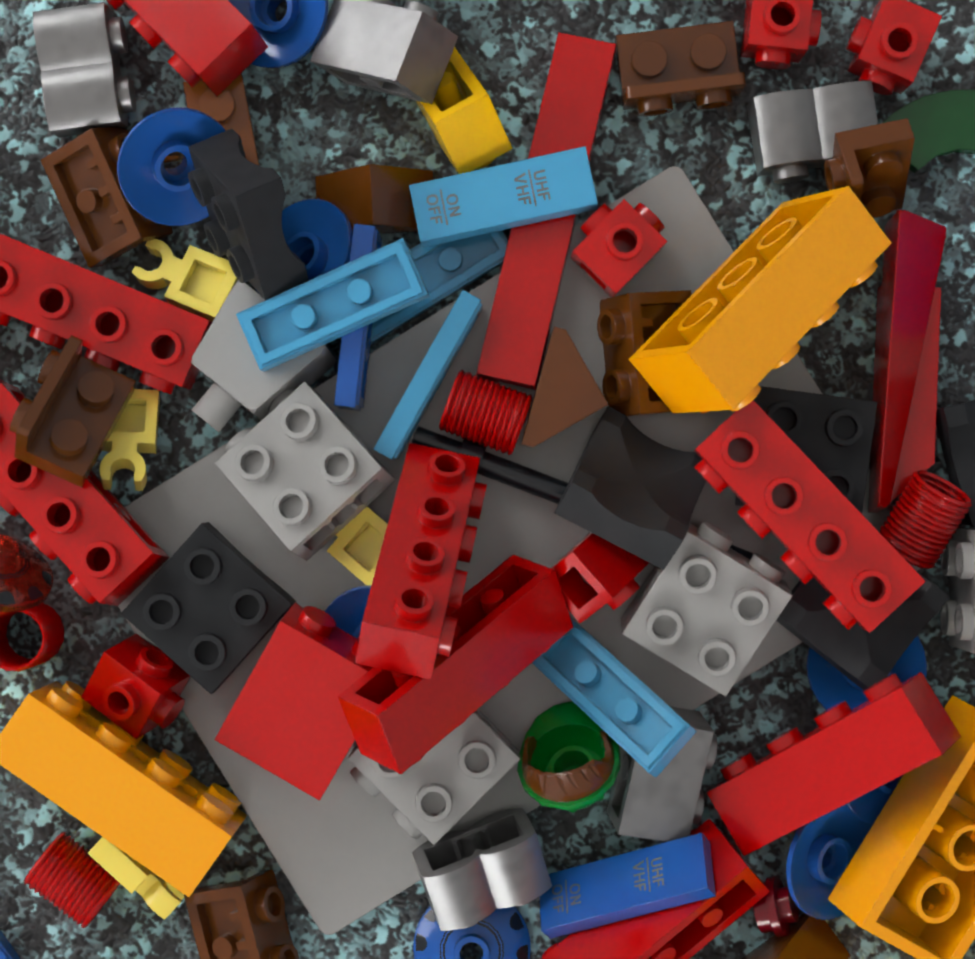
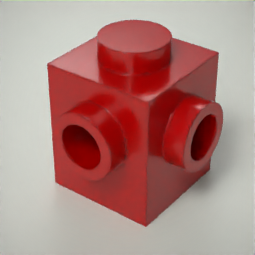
[740,0,822,69]
[846,0,942,95]
[570,199,668,297]
[551,532,649,623]
[81,633,190,740]

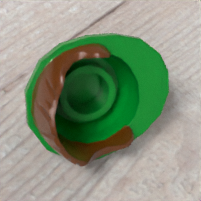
[517,701,621,813]

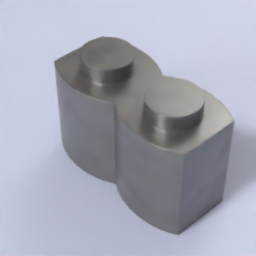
[33,2,136,137]
[747,81,878,184]
[412,808,552,931]

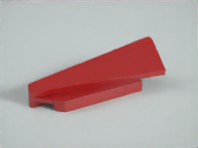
[868,210,946,513]

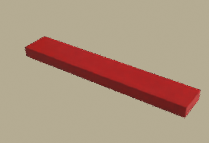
[477,32,616,390]

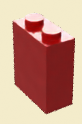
[214,603,373,801]

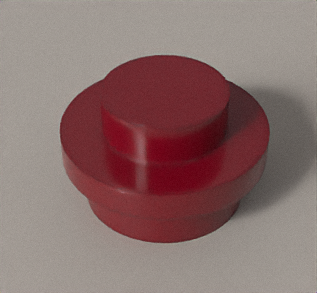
[753,876,799,937]

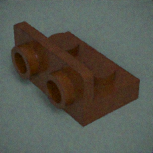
[614,21,746,117]
[824,118,915,218]
[40,127,173,268]
[597,290,692,417]
[10,335,136,487]
[184,870,299,959]

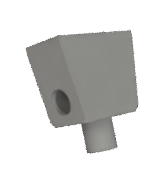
[191,280,337,432]

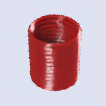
[439,369,533,456]
[879,470,972,569]
[0,601,64,672]
[24,832,120,928]

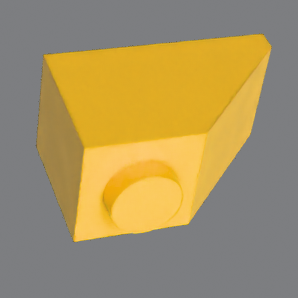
[415,47,513,174]

